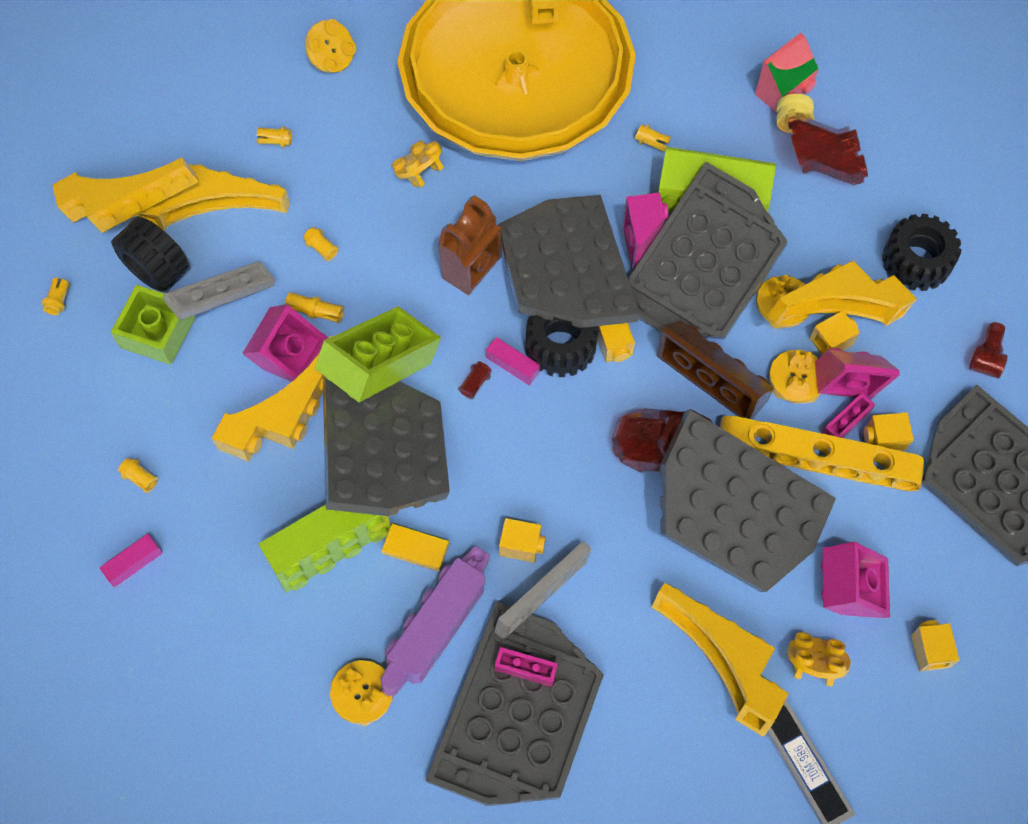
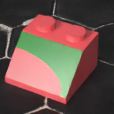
[755,33,819,113]

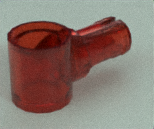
[969,322,1008,379]

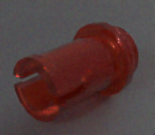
[458,361,492,399]

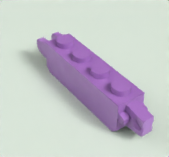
[381,546,490,697]

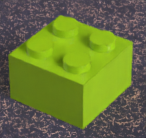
[110,284,196,365]

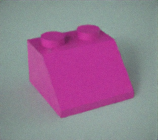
[622,192,668,272]
[242,305,328,382]
[815,348,900,399]
[821,542,890,618]

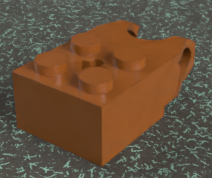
[439,195,502,296]

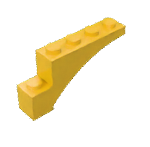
[52,157,199,233]
[136,164,290,231]
[767,260,917,326]
[212,336,333,462]
[651,583,789,737]

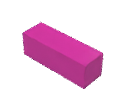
[486,337,540,386]
[822,393,876,438]
[99,534,163,588]
[495,647,558,687]

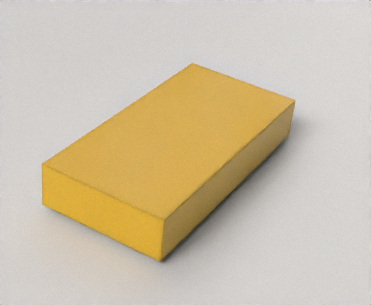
[382,523,450,572]

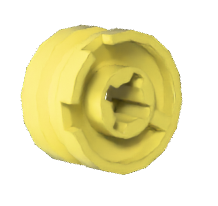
[776,94,814,134]

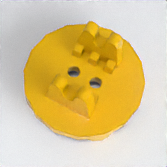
[305,19,357,73]
[391,140,444,188]
[756,274,810,329]
[769,350,821,404]
[787,632,851,687]
[330,660,393,726]

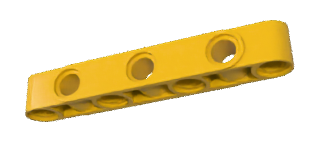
[720,416,924,491]

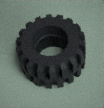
[882,214,962,291]
[111,216,189,292]
[525,315,599,377]

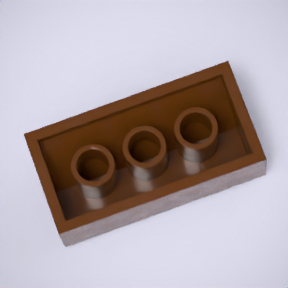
[657,320,774,419]

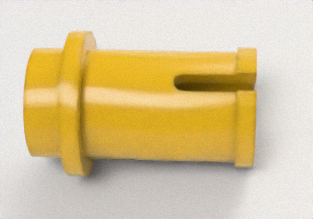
[635,124,671,153]
[257,126,292,148]
[303,227,339,261]
[41,278,70,315]
[118,458,158,493]

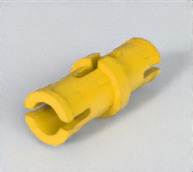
[285,292,344,323]

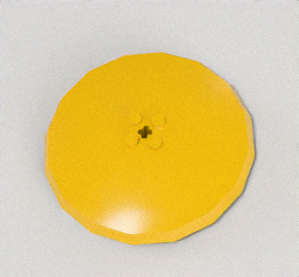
[397,0,636,161]

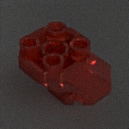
[788,114,869,185]
[611,408,713,473]

